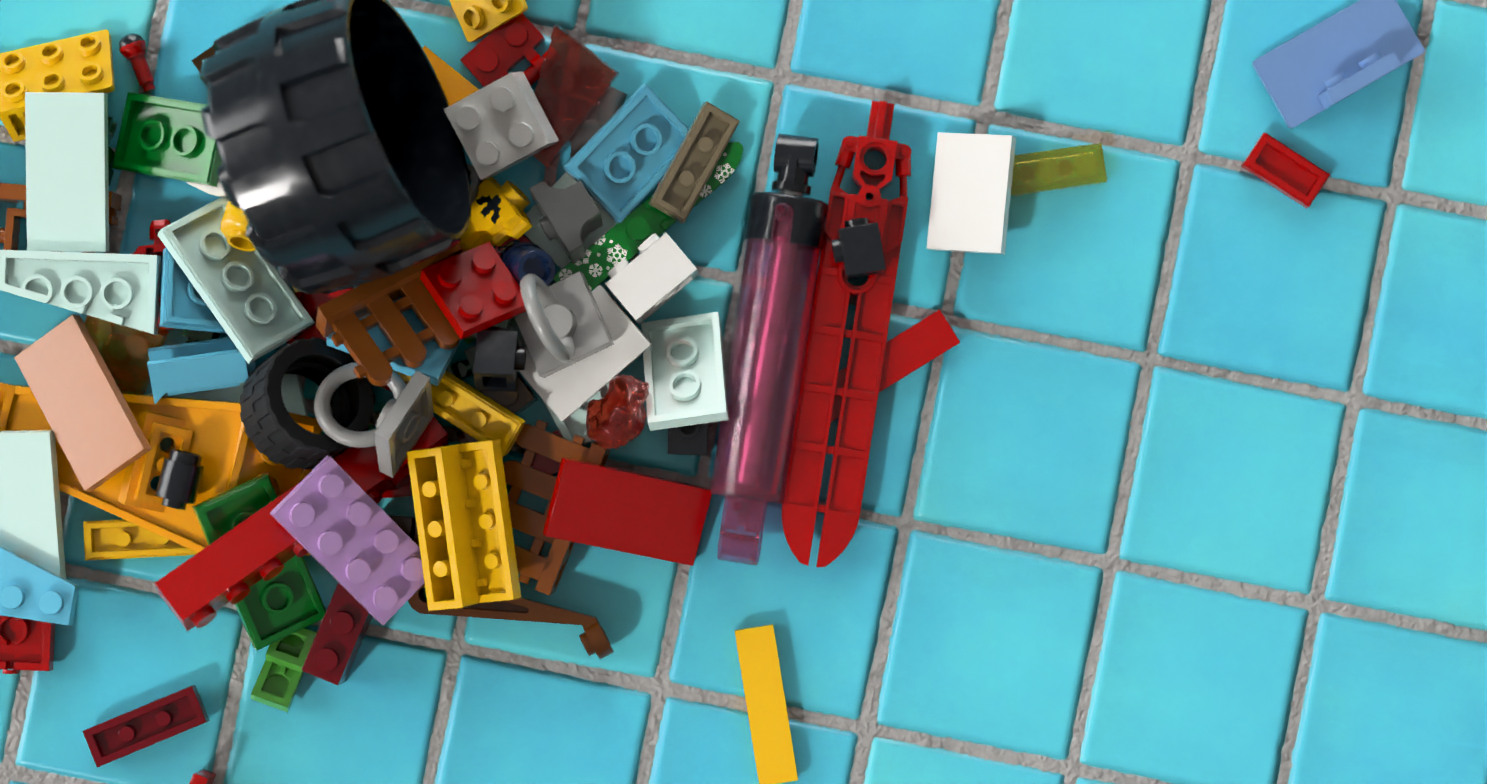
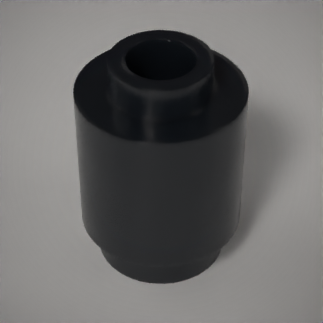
[155,449,204,510]

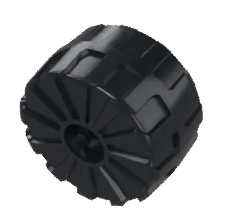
[200,0,471,294]

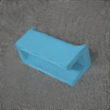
[147,337,256,404]

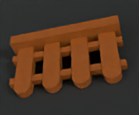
[316,243,490,386]
[503,420,612,596]

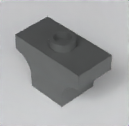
[529,181,603,264]

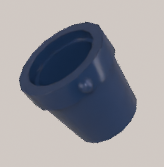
[500,240,556,286]

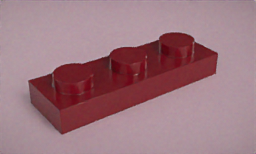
[83,685,210,767]

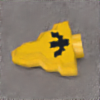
[459,177,532,253]

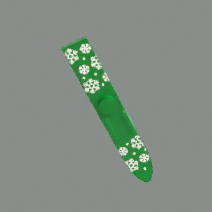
[553,142,743,291]

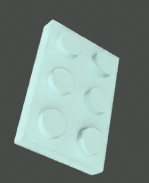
[641,312,729,431]

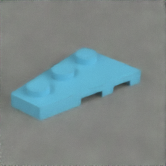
[0,546,79,626]

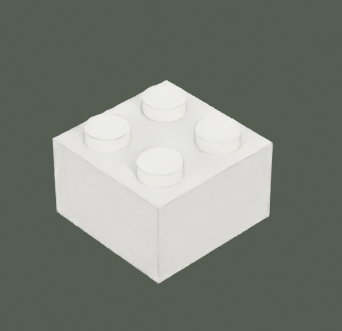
[444,71,559,180]
[605,233,699,325]

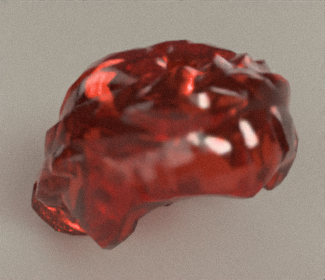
[586,374,649,449]

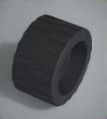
[239,337,375,470]

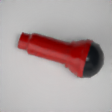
[119,33,155,92]

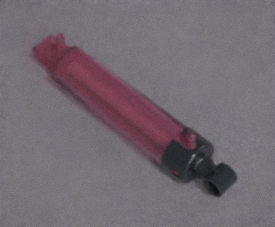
[710,133,828,566]

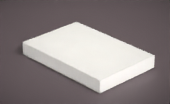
[926,132,1016,255]
[518,285,653,422]

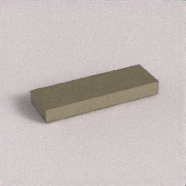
[648,101,740,223]

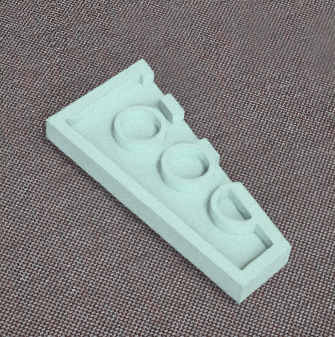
[0,250,161,335]

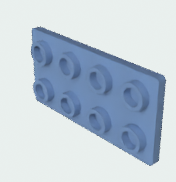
[1252,0,1425,129]

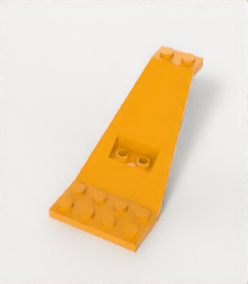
[0,382,322,552]

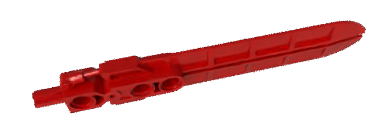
[781,100,911,567]

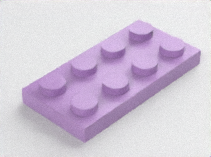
[270,456,424,625]

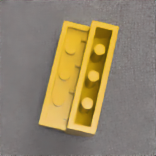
[407,439,521,611]

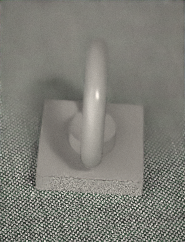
[514,271,614,378]
[314,362,434,478]

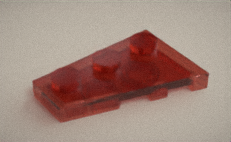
[532,25,619,167]

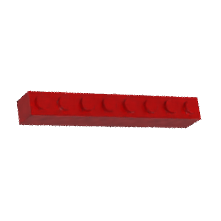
[155,417,448,632]

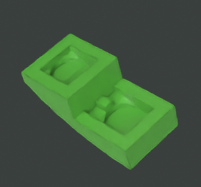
[251,628,317,713]

